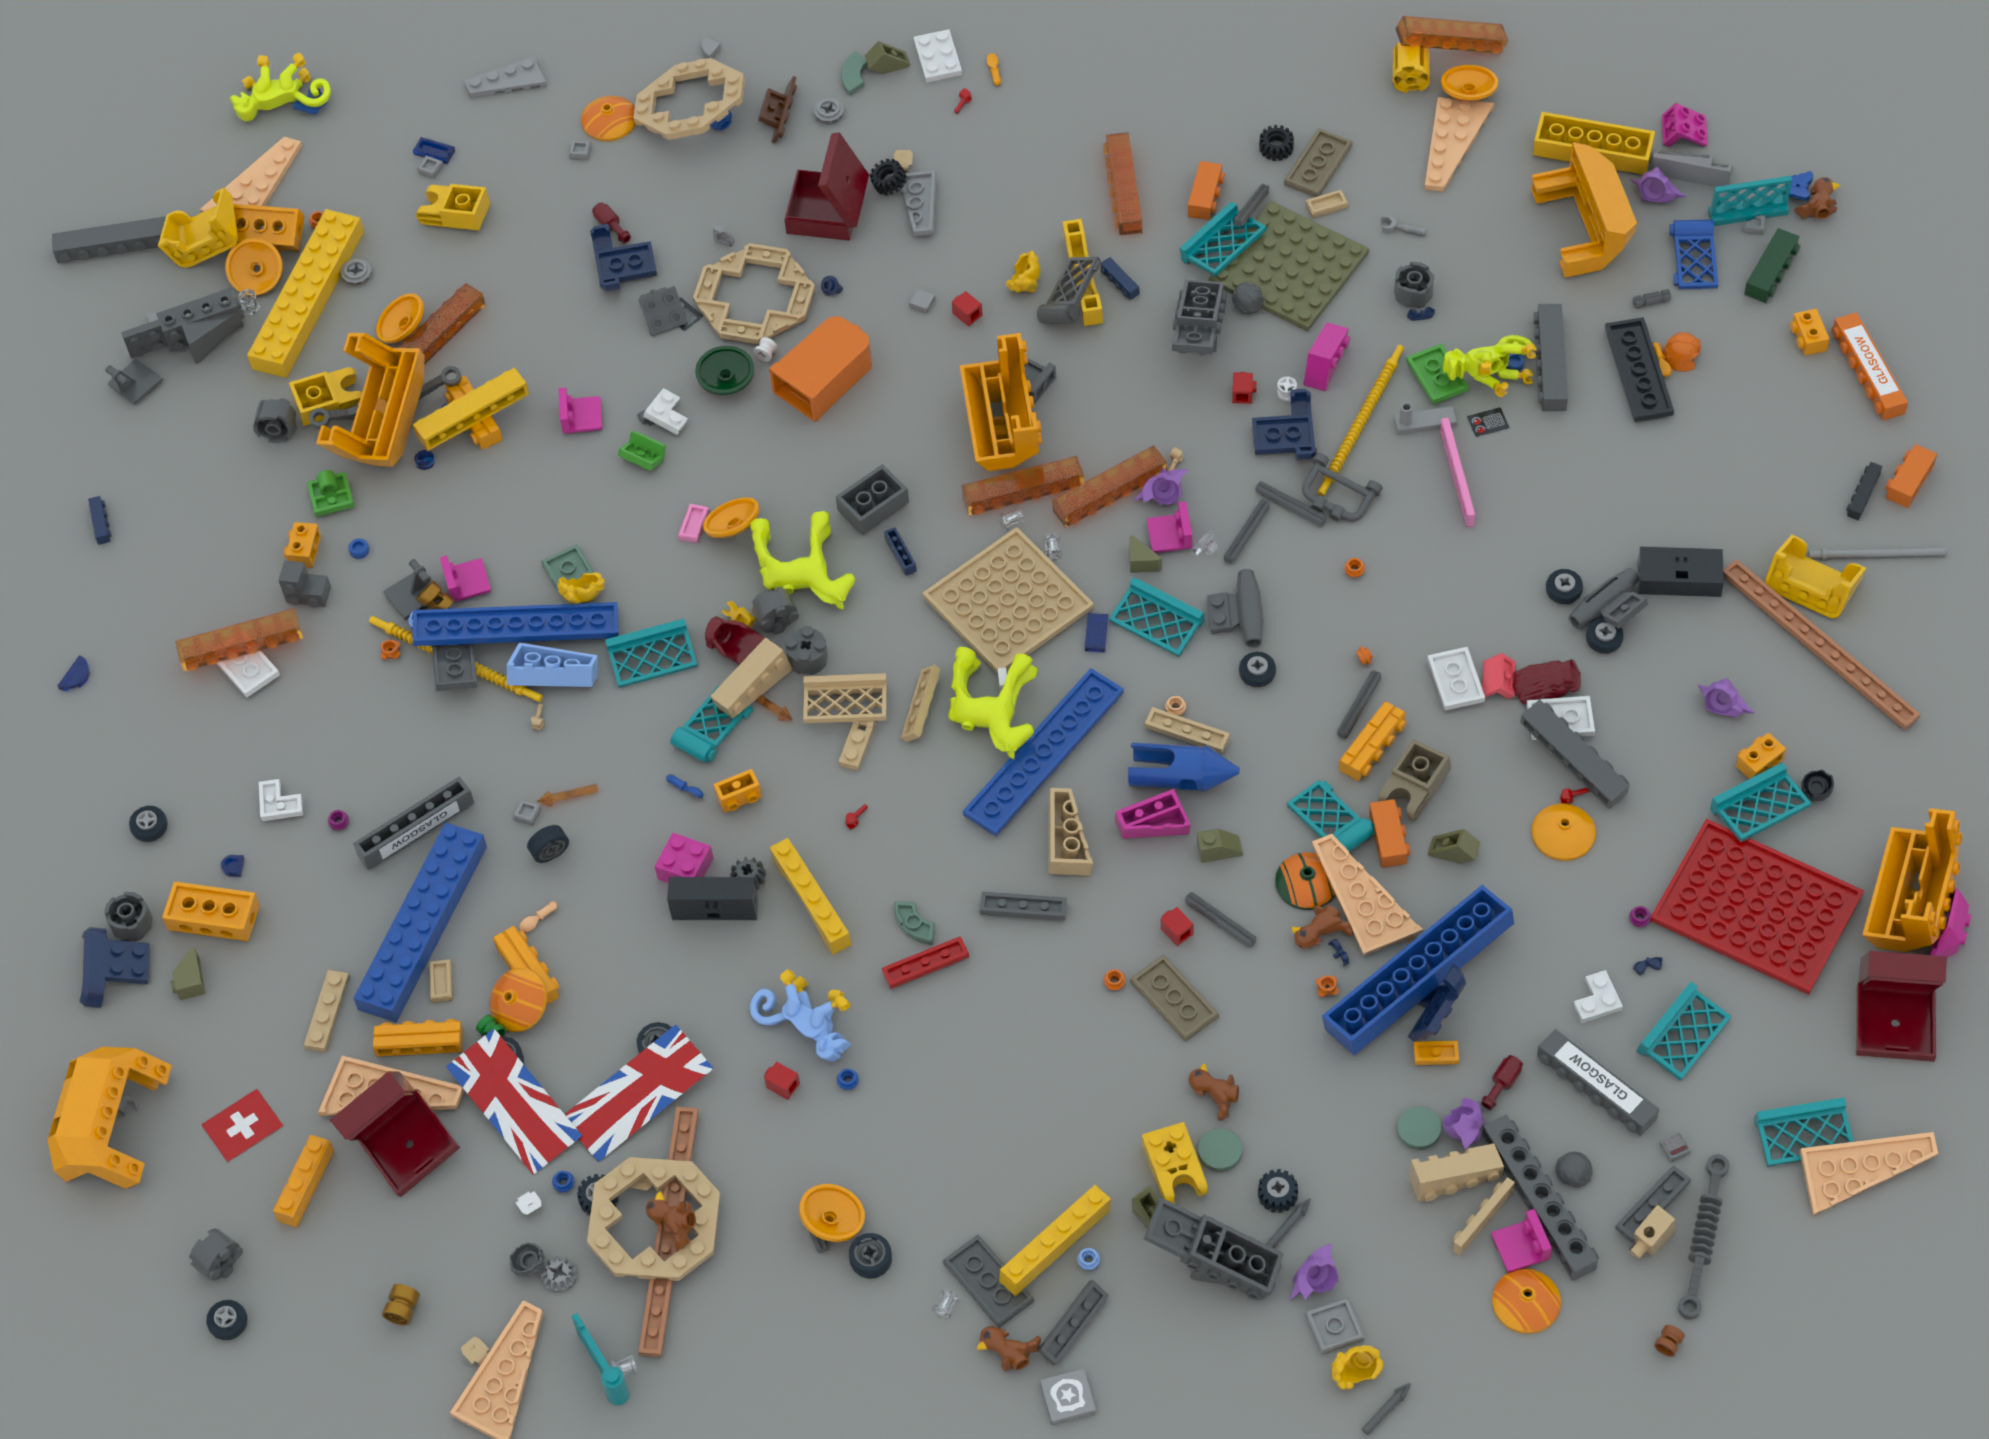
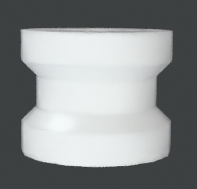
[753,337,778,362]
[1277,377,1297,402]

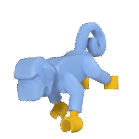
[750,969,852,1062]

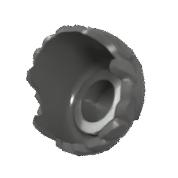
[1232,282,1264,314]
[1555,1152,1593,1188]
[510,1242,545,1277]

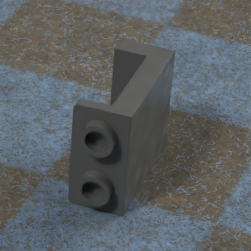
[1024,358,1056,404]

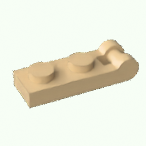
[838,721,876,771]

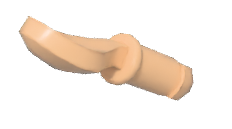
[519,901,558,932]

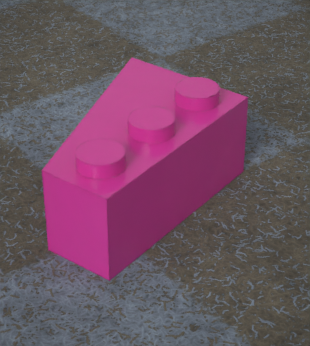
[1303,322,1350,392]
[1114,789,1191,839]

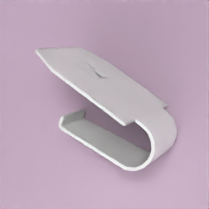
[515,1191,541,1215]

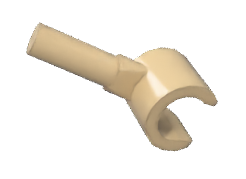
[1168,447,1183,471]
[531,704,545,731]

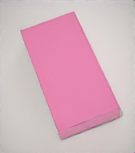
[678,504,710,543]

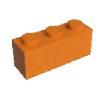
[1188,161,1225,220]
[1885,444,1937,508]
[1369,799,1410,868]

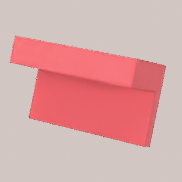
[1482,653,1516,699]

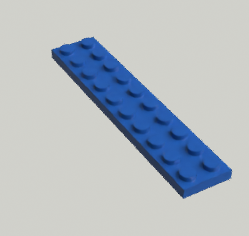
[413,602,619,646]
[963,668,1124,837]

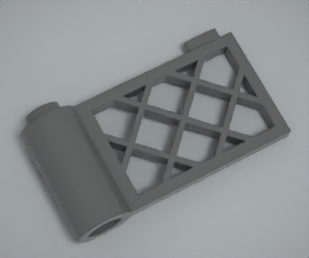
[1037,257,1102,324]

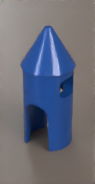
[1128,742,1240,792]

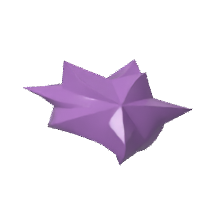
[1630,167,1687,203]
[1134,468,1188,506]
[1697,678,1756,718]
[1443,1097,1486,1149]
[1290,1243,1339,1300]

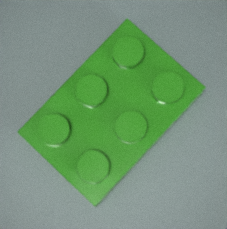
[1406,343,1469,405]

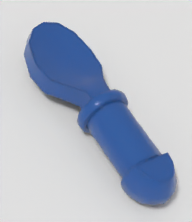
[666,774,704,798]

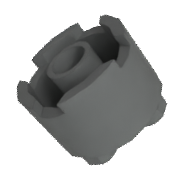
[1394,262,1434,308]
[253,398,296,443]
[751,587,799,635]
[785,626,828,675]
[104,892,152,941]
[189,1228,243,1280]

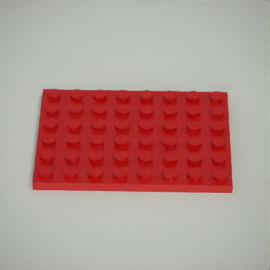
[1650,818,1864,995]

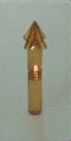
[755,695,792,720]
[536,784,598,806]

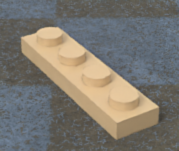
[901,665,940,742]
[1144,707,1230,754]
[304,970,350,1052]
[1452,1177,1515,1256]

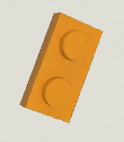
[1413,1041,1459,1065]

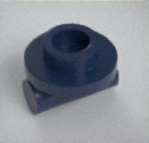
[821,276,843,295]

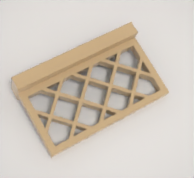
[803,673,887,723]

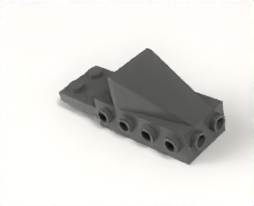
[1172,279,1227,355]
[121,288,245,364]
[1144,1197,1284,1300]

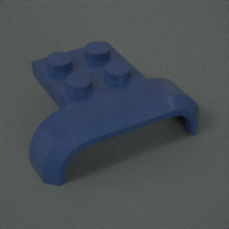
[590,224,657,292]
[1252,389,1317,461]
[79,927,150,1008]
[1407,964,1466,1042]

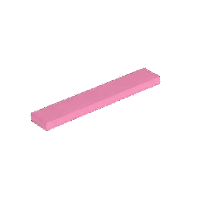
[1440,418,1475,527]

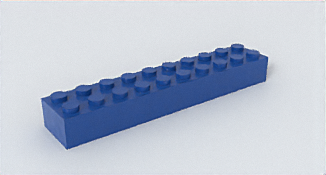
[353,822,487,1023]
[1322,884,1515,1055]

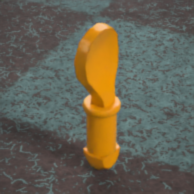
[987,53,1001,86]
[1653,342,1672,377]

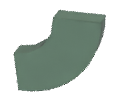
[841,51,867,95]
[894,901,935,945]

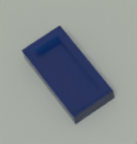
[413,137,455,164]
[1085,613,1109,652]

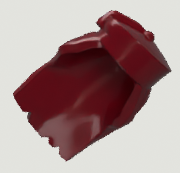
[705,616,772,665]
[1512,659,1581,705]

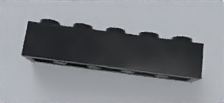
[1846,462,1883,520]

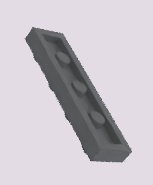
[980,892,1067,920]
[1615,1165,1691,1243]
[1037,1280,1109,1365]

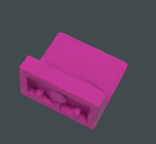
[1662,103,1708,147]
[558,387,602,434]
[1147,502,1192,553]
[439,555,491,602]
[1491,1209,1552,1273]

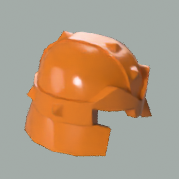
[1662,332,1701,372]

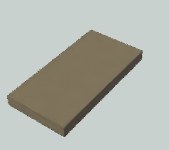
[1284,128,1353,197]
[1130,955,1219,1042]

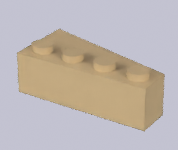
[710,637,793,719]
[1048,788,1093,876]
[1409,1144,1504,1202]

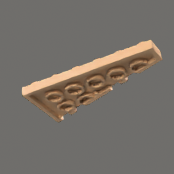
[1424,97,1494,192]
[199,137,302,227]
[1312,834,1423,956]
[318,1056,465,1116]
[1800,1132,1938,1216]
[450,1300,543,1439]

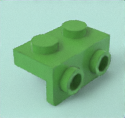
[618,430,666,471]

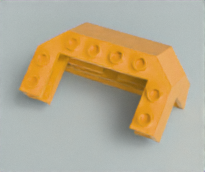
[1531,142,1637,278]
[316,333,425,467]
[960,333,1042,471]
[1862,808,1963,952]
[47,1047,172,1189]

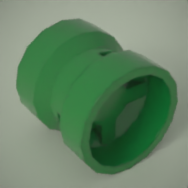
[476,1015,506,1036]

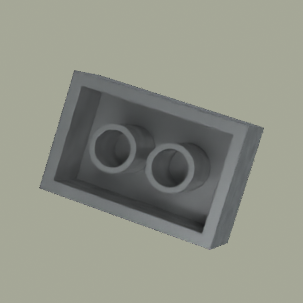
[836,464,909,535]

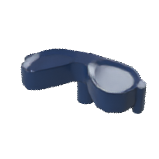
[1407,307,1435,321]
[1328,939,1349,966]
[1633,957,1663,975]

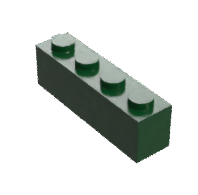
[1744,228,1801,303]

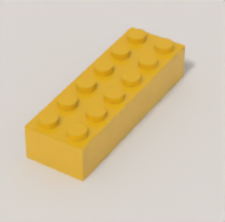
[1533,112,1655,175]

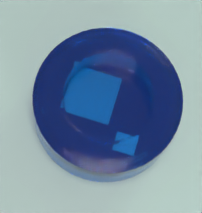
[414,450,435,470]

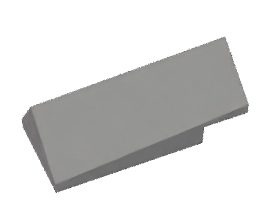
[1653,150,1733,187]

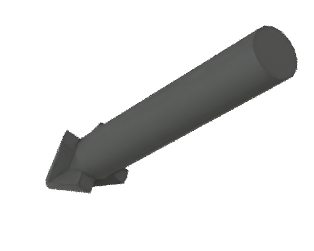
[1266,1198,1311,1248]
[1362,1383,1411,1435]

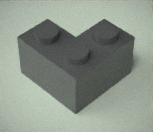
[278,560,331,607]

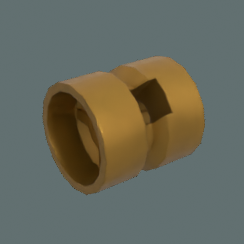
[416,580,454,610]
[382,1284,420,1326]

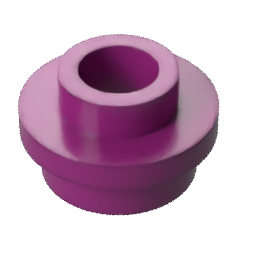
[328,810,349,830]
[1629,906,1651,927]

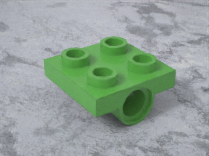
[307,470,355,517]

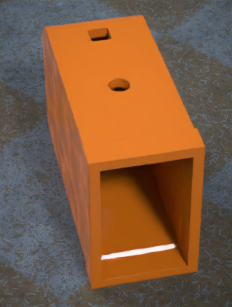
[769,316,872,423]

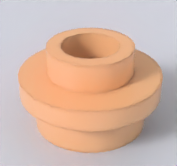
[1165,696,1186,716]

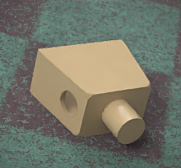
[1629,1205,1676,1259]

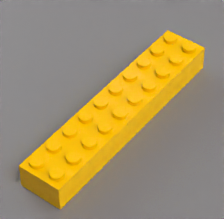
[247,209,364,378]

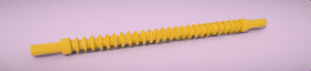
[1317,345,1404,497]
[369,616,543,702]

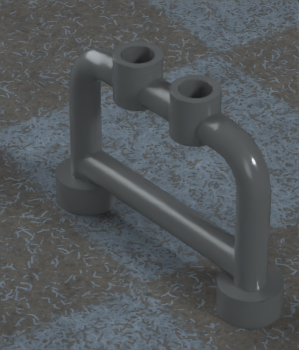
[1302,452,1383,521]

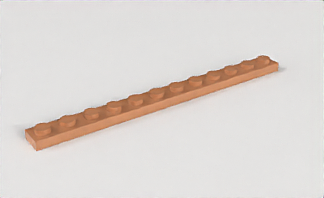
[1723,559,1920,730]
[638,1107,699,1357]

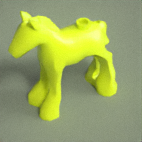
[750,511,856,610]
[948,647,1038,759]

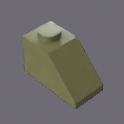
[864,41,911,74]
[1197,828,1243,863]
[1428,829,1481,864]
[171,948,206,1000]

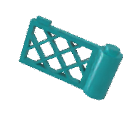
[670,686,753,763]
[1287,780,1374,853]
[571,1313,629,1405]

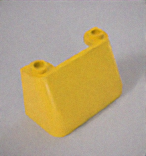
[158,188,238,268]
[1765,534,1867,618]

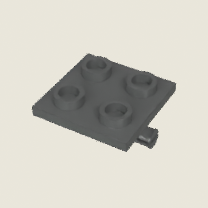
[638,286,688,336]
[105,359,163,405]
[383,559,438,620]

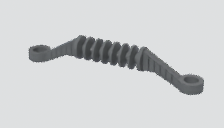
[309,366,462,429]
[1678,1154,1729,1320]

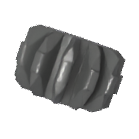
[730,856,766,890]

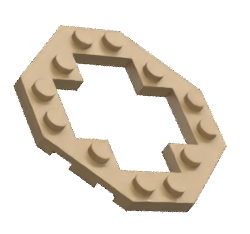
[633,58,746,140]
[693,243,815,344]
[587,1157,720,1281]

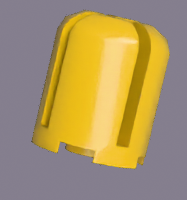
[1392,38,1430,93]

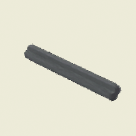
[1234,183,1270,227]
[1255,481,1326,526]
[1224,499,1270,564]
[1337,670,1381,739]
[1185,892,1257,947]

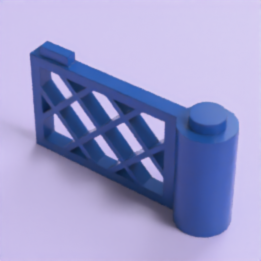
[1669,219,1718,289]

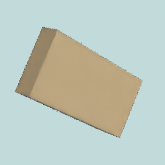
[1305,190,1348,218]
[429,959,453,1003]

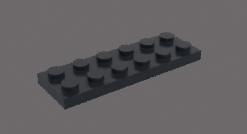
[1605,317,1674,422]

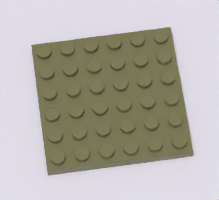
[1209,200,1369,332]

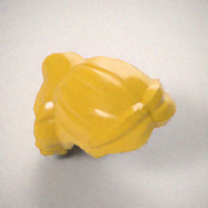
[1006,251,1041,293]
[557,572,605,604]
[1331,1345,1384,1390]

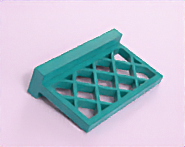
[1708,176,1792,226]
[1180,201,1267,277]
[1109,577,1205,657]
[605,618,698,688]
[1710,762,1811,842]
[1636,982,1731,1081]
[1754,1097,1854,1167]

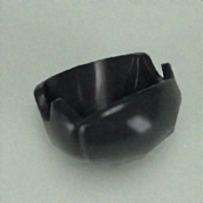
[1801,770,1834,801]

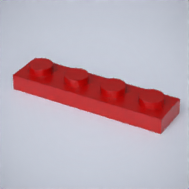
[881,936,969,989]

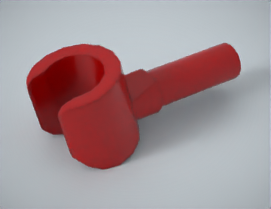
[954,88,972,114]
[1560,788,1589,804]
[845,804,868,829]

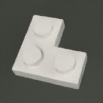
[643,388,688,435]
[259,779,303,821]
[1573,970,1623,1023]

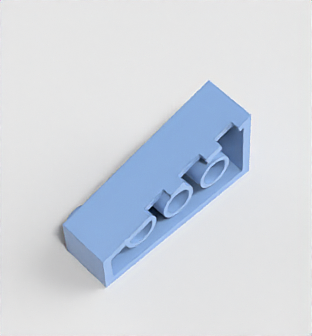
[506,643,598,687]

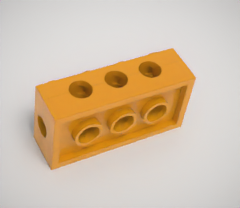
[234,204,305,252]
[162,881,260,942]

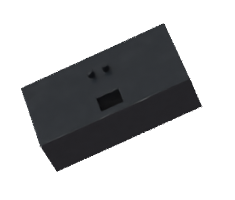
[1638,547,1724,597]
[667,877,758,920]

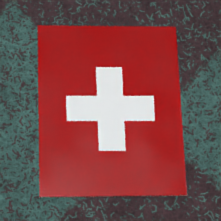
[201,1089,283,1162]

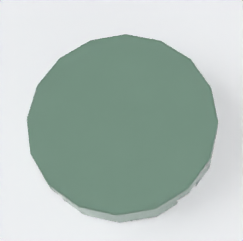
[1397,1107,1441,1150]
[1198,1128,1242,1172]

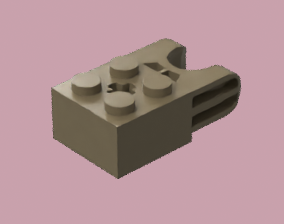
[1378,739,1451,821]

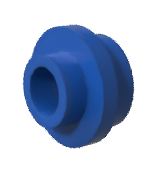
[837,1068,859,1090]
[552,1171,575,1193]

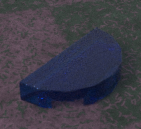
[57,655,90,691]

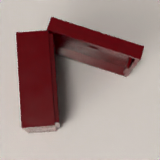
[784,132,869,241]
[1856,951,1947,1062]
[330,1071,461,1197]

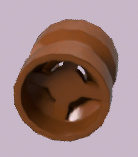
[1654,1324,1685,1357]

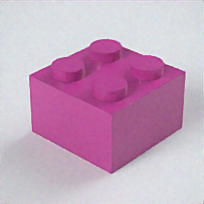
[654,833,713,883]

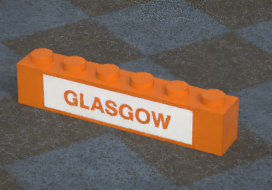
[1831,312,1908,421]

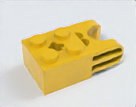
[416,184,491,231]
[289,367,362,426]
[1142,1122,1208,1203]

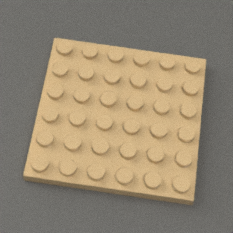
[922,527,1094,674]

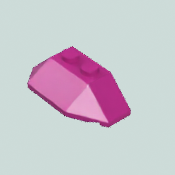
[1929,886,1972,957]

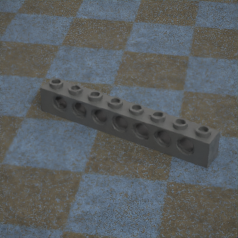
[1482,1114,1599,1281]

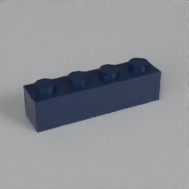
[1100,257,1140,300]
[88,496,112,545]
[884,527,917,576]

